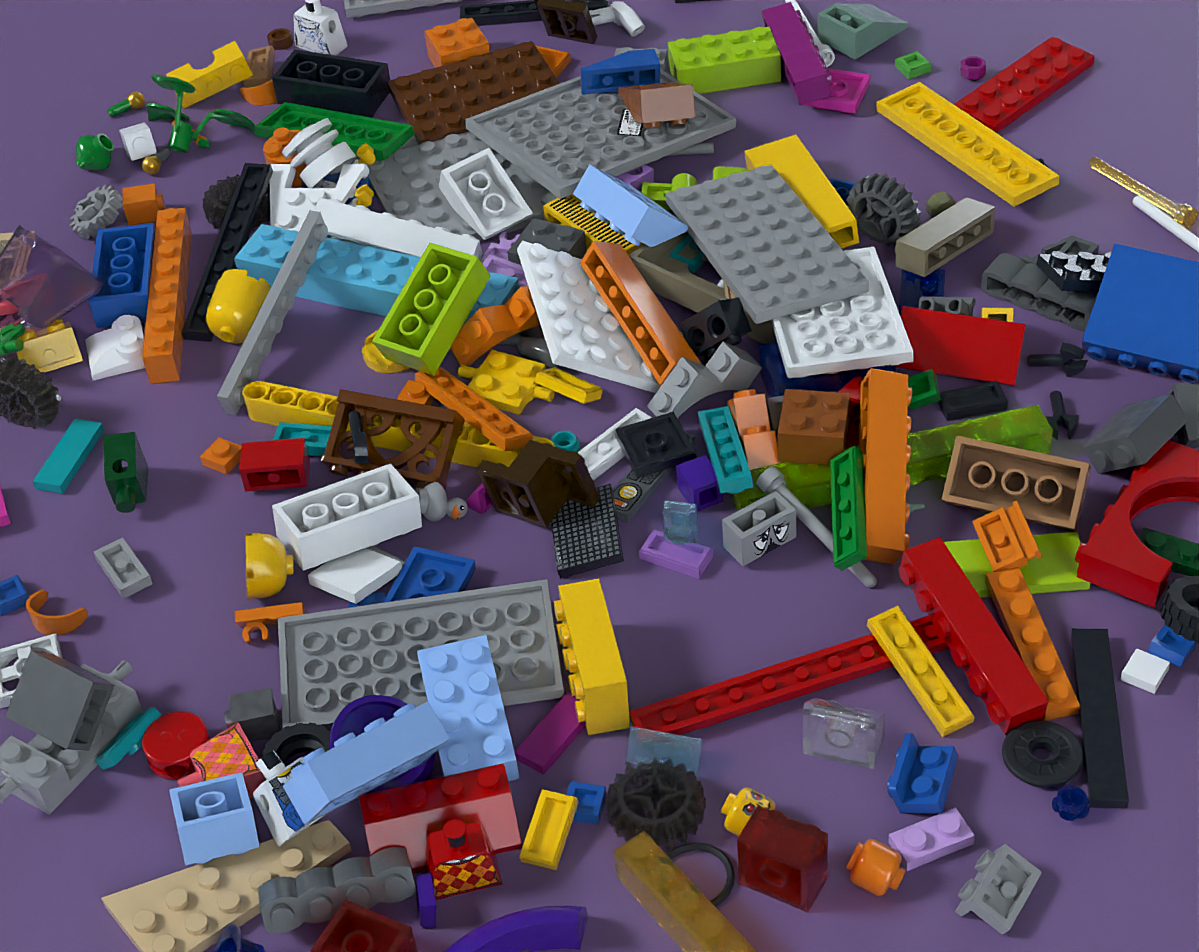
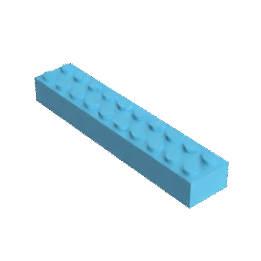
[234,224,519,327]

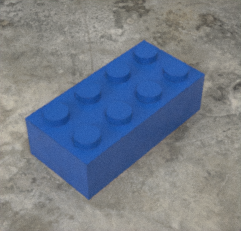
[88,223,156,328]

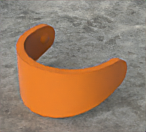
[239,71,277,106]
[26,589,88,636]

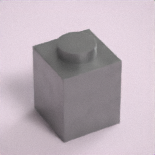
[224,687,280,742]

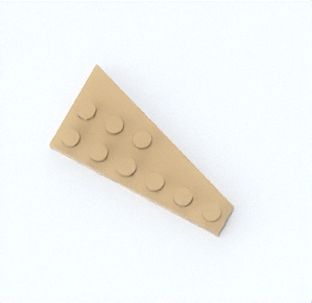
[101,820,352,952]

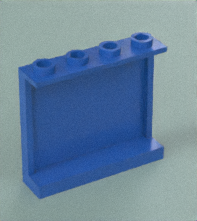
[1082,243,1199,383]

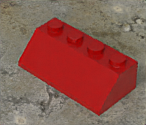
[359,763,522,873]

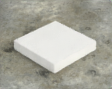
[308,548,402,604]

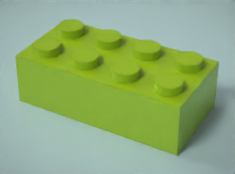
[668,27,781,94]
[372,243,491,376]

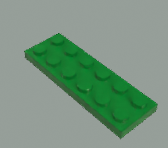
[254,102,414,161]

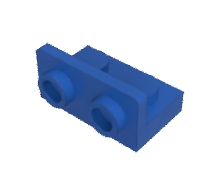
[887,733,958,813]

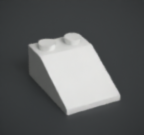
[439,148,533,240]

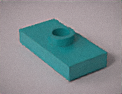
[95,707,163,770]

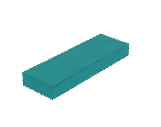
[32,418,105,494]

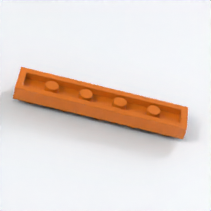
[985,567,1080,721]

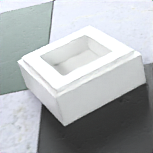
[1121,648,1170,694]

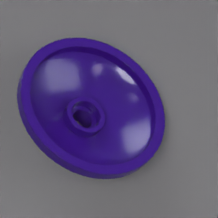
[329,695,435,794]

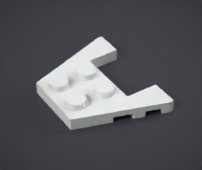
[269,164,370,232]

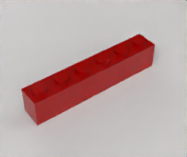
[899,537,1049,735]

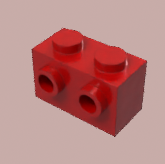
[239,438,310,492]

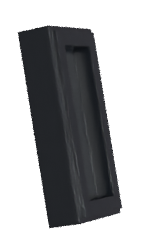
[938,381,1008,421]

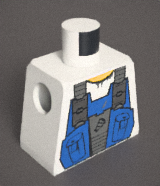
[253,750,328,847]

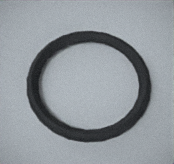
[655,843,735,913]

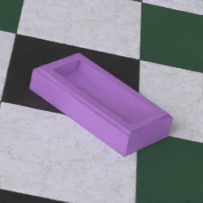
[639,530,713,579]

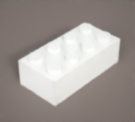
[272,464,422,571]

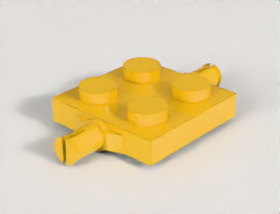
[458,350,555,415]

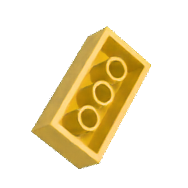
[554,579,630,735]

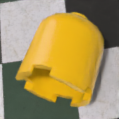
[206,269,271,344]

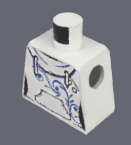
[293,0,348,55]

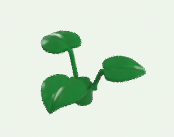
[146,74,256,153]

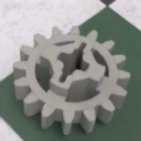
[69,184,123,240]

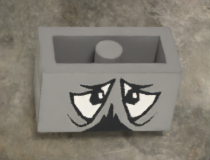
[722,491,796,566]

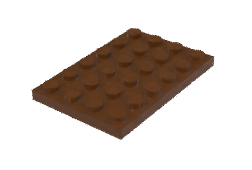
[387,41,560,145]

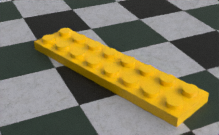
[876,82,1059,207]

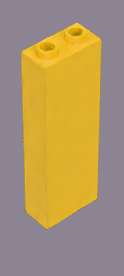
[744,134,859,249]

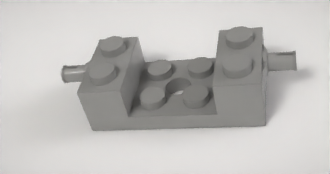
[0,660,143,815]

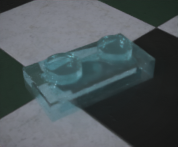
[663,500,698,545]
[624,727,703,778]

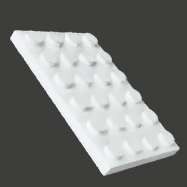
[517,241,661,393]
[771,247,913,378]

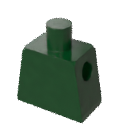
[103,432,148,513]

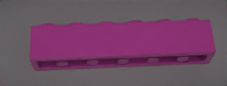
[761,2,833,105]

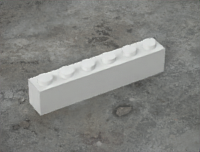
[314,197,483,259]

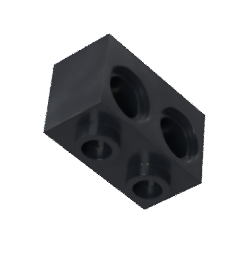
[679,297,752,359]

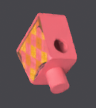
[177,723,267,798]

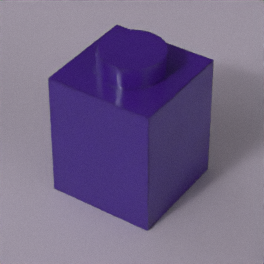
[676,455,723,513]

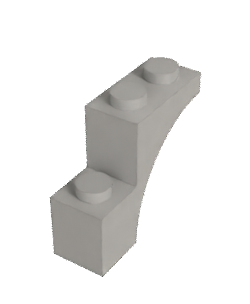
[647,342,762,419]

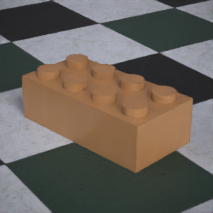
[941,435,1092,532]

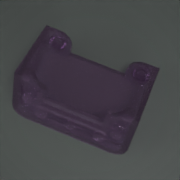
[0,225,105,331]

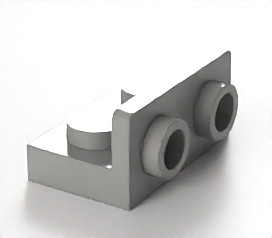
[955,844,1042,935]

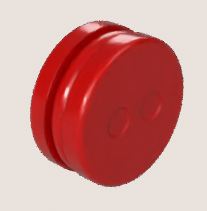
[142,711,210,780]

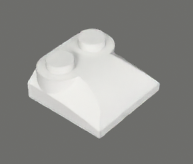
[85,315,145,381]

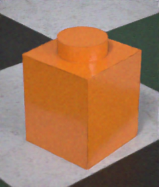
[122,183,165,226]

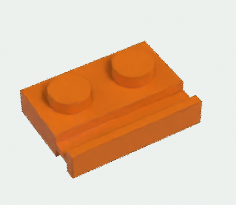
[972,501,1043,572]

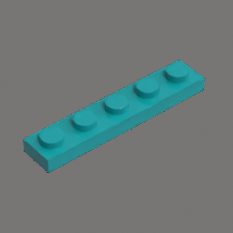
[698,406,753,494]

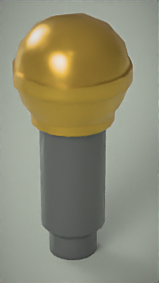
[142,147,171,175]

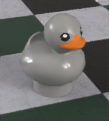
[415,482,468,522]

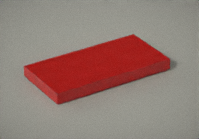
[892,306,1026,386]

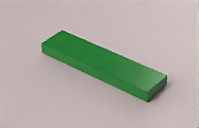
[830,446,867,571]

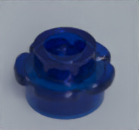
[1052,785,1090,821]

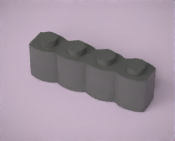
[981,253,1098,331]
[258,847,417,934]

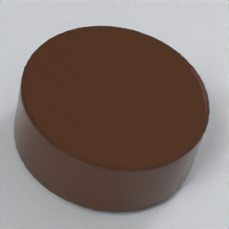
[267,28,293,50]

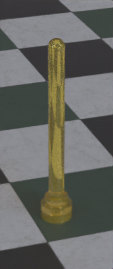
[1089,157,1199,229]

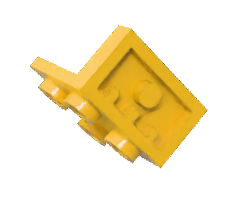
[16,319,83,379]

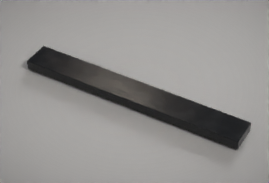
[181,163,273,342]

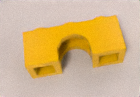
[166,41,253,109]

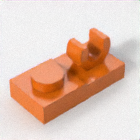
[234,602,307,644]

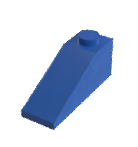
[581,48,660,95]

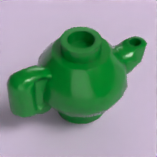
[75,133,114,171]

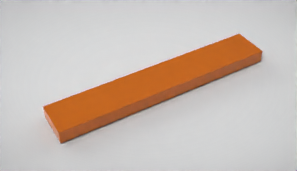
[415,367,533,452]

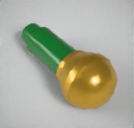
[107,91,145,117]

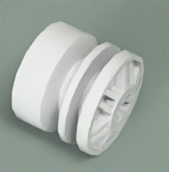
[282,118,356,188]

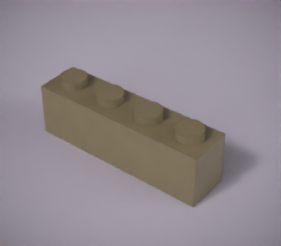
[895,197,995,277]

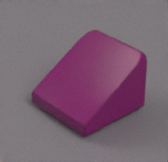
[466,483,493,514]

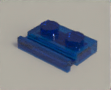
[899,269,945,315]

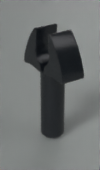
[1027,343,1088,377]
[1043,391,1079,440]
[348,411,368,464]

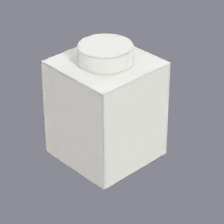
[119,122,157,161]

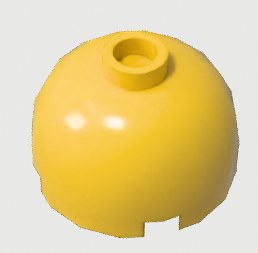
[245,533,293,599]

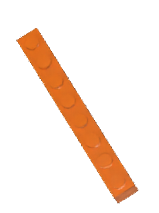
[142,208,192,384]

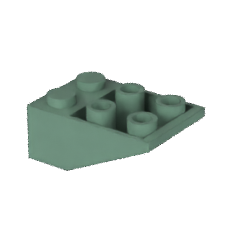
[818,3,908,60]

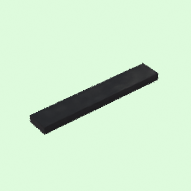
[460,0,609,26]
[1071,628,1129,808]

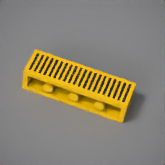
[543,194,643,256]

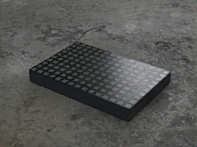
[551,484,624,579]

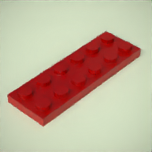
[954,36,1095,133]

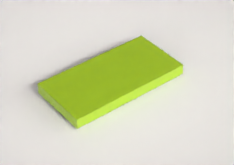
[944,532,1091,598]

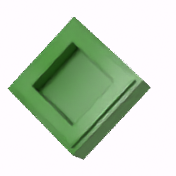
[895,51,931,79]

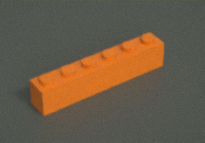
[580,241,702,386]
[859,368,912,565]

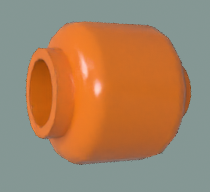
[845,839,906,896]

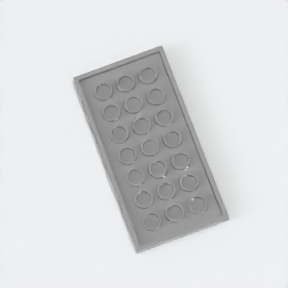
[666,165,869,324]
[278,579,564,731]

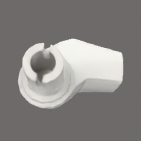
[589,1,645,37]

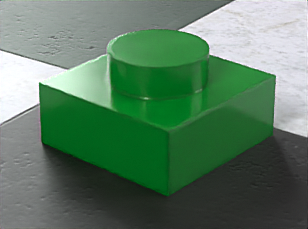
[908,369,941,410]

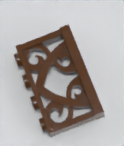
[321,389,465,489]

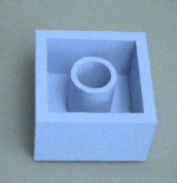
[169,772,260,866]

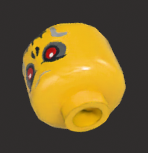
[721,787,779,843]

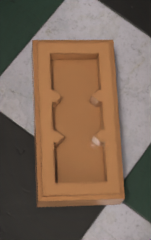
[243,45,275,88]

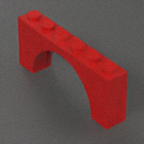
[1075,440,1199,608]

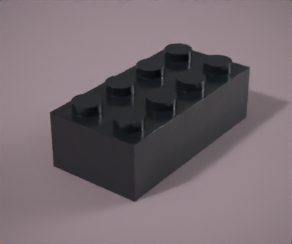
[272,49,390,118]

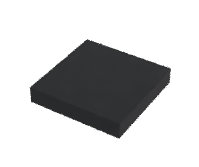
[615,412,697,478]

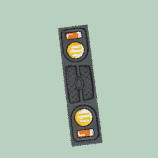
[613,432,695,523]

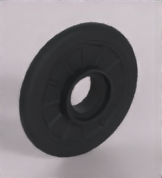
[1002,721,1084,787]

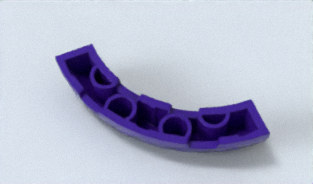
[444,906,588,952]

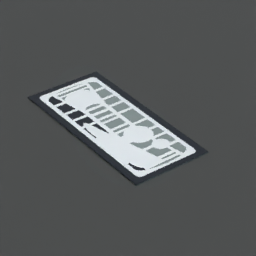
[617,108,644,136]

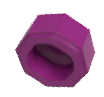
[960,56,986,80]

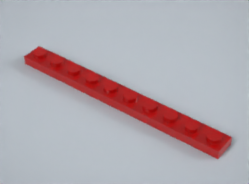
[629,616,949,747]

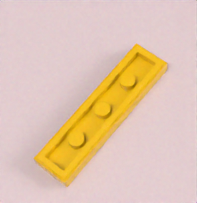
[867,605,975,737]

